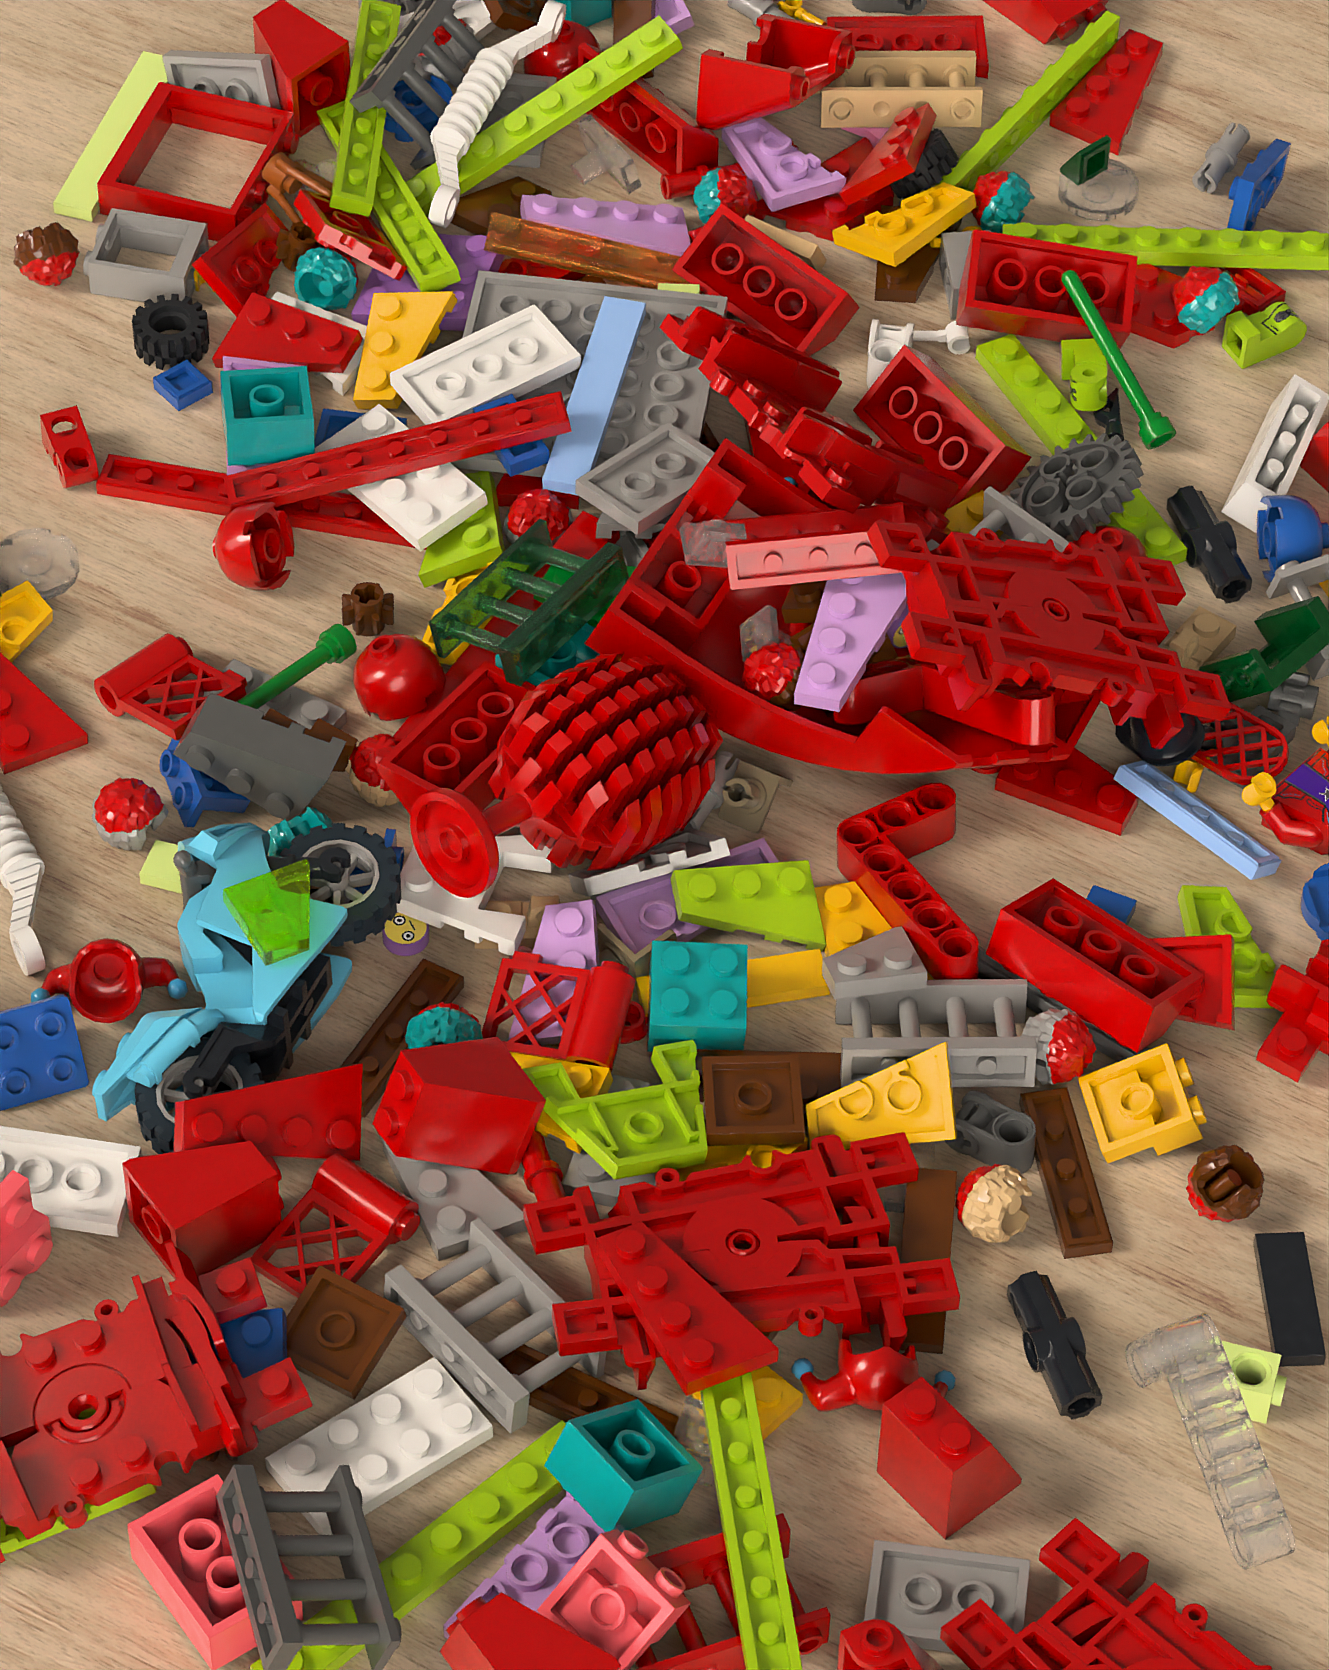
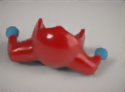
[31,938,188,1023]
[791,1339,956,1412]

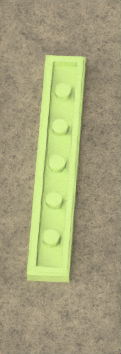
[53,51,168,222]

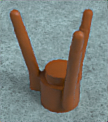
[262,152,333,223]

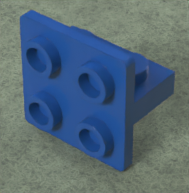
[0,994,89,1111]

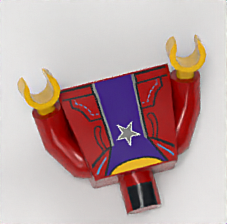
[1242,715,1329,855]

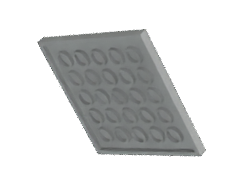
[450,270,727,477]

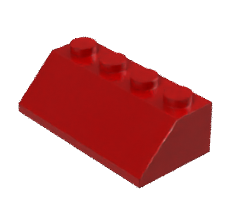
[578,42,719,174]
[671,203,860,356]
[956,229,1138,349]
[852,344,1032,509]
[377,661,537,816]
[986,878,1204,1053]

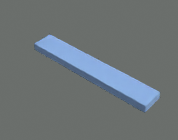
[542,296,646,495]

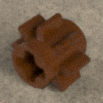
[276,222,325,272]
[341,582,394,637]

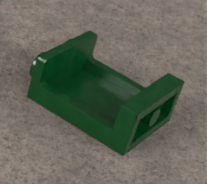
[1199,596,1329,702]

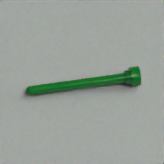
[1061,270,1177,450]
[236,624,357,709]

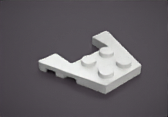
[396,835,555,956]

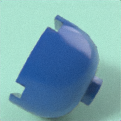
[1257,495,1329,583]

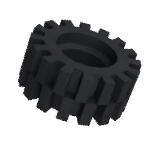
[890,129,959,199]
[132,294,210,370]

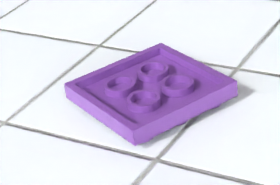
[351,234,508,331]

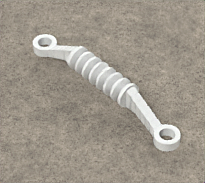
[428,0,566,228]
[0,784,45,976]

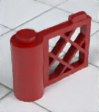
[94,633,248,741]
[482,951,636,1072]
[250,1153,420,1298]

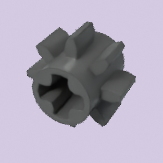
[1267,672,1319,727]

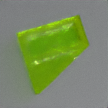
[223,859,310,966]

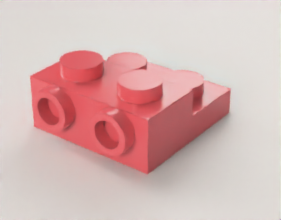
[0,1170,53,1307]
[537,1529,691,1670]

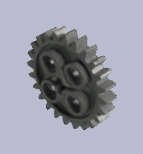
[1010,433,1144,541]

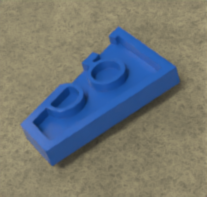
[1227,138,1291,231]

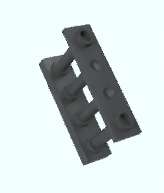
[349,0,485,170]
[216,1465,402,1670]

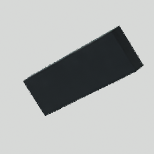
[1253,1232,1326,1367]

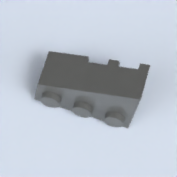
[173,693,346,821]

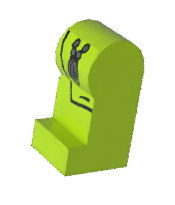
[1221,301,1307,369]
[1061,338,1107,411]

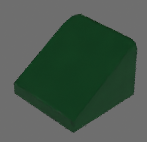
[1060,135,1111,186]

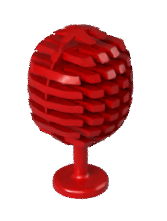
[410,652,724,898]

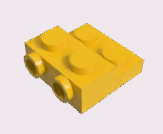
[1078,1043,1208,1164]

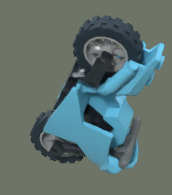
[92,822,401,1154]

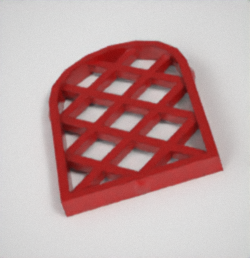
[1191,702,1290,785]

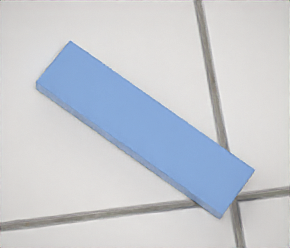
[1113,760,1282,880]

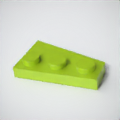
[418,471,506,588]
[670,860,826,952]
[1177,885,1276,1009]

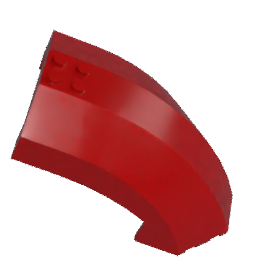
[584,438,1101,774]

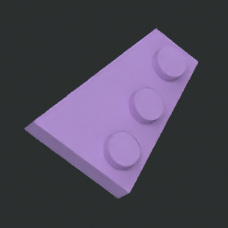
[722,117,846,212]
[508,899,600,1045]

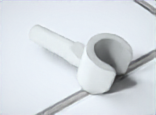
[913,321,970,354]

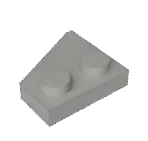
[822,926,927,999]

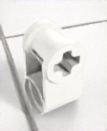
[866,319,914,389]

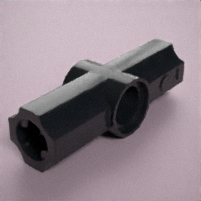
[1166,485,1252,604]
[1007,1271,1102,1420]

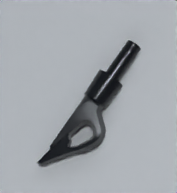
[1094,388,1124,442]

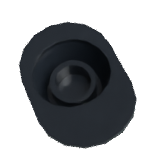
[1116,713,1205,767]

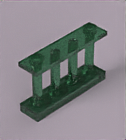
[429,519,629,686]

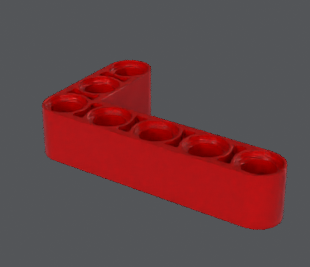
[834,655,1056,745]
[837,783,979,980]

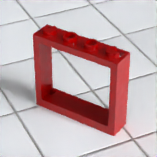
[97,82,300,242]

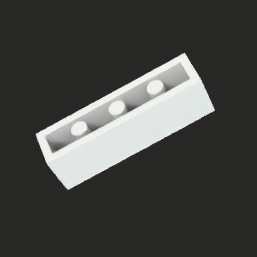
[1221,374,1329,533]

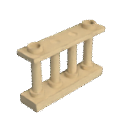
[816,51,983,128]

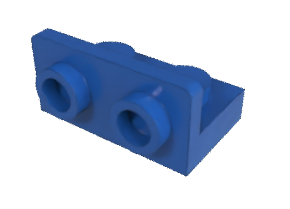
[159,738,251,827]

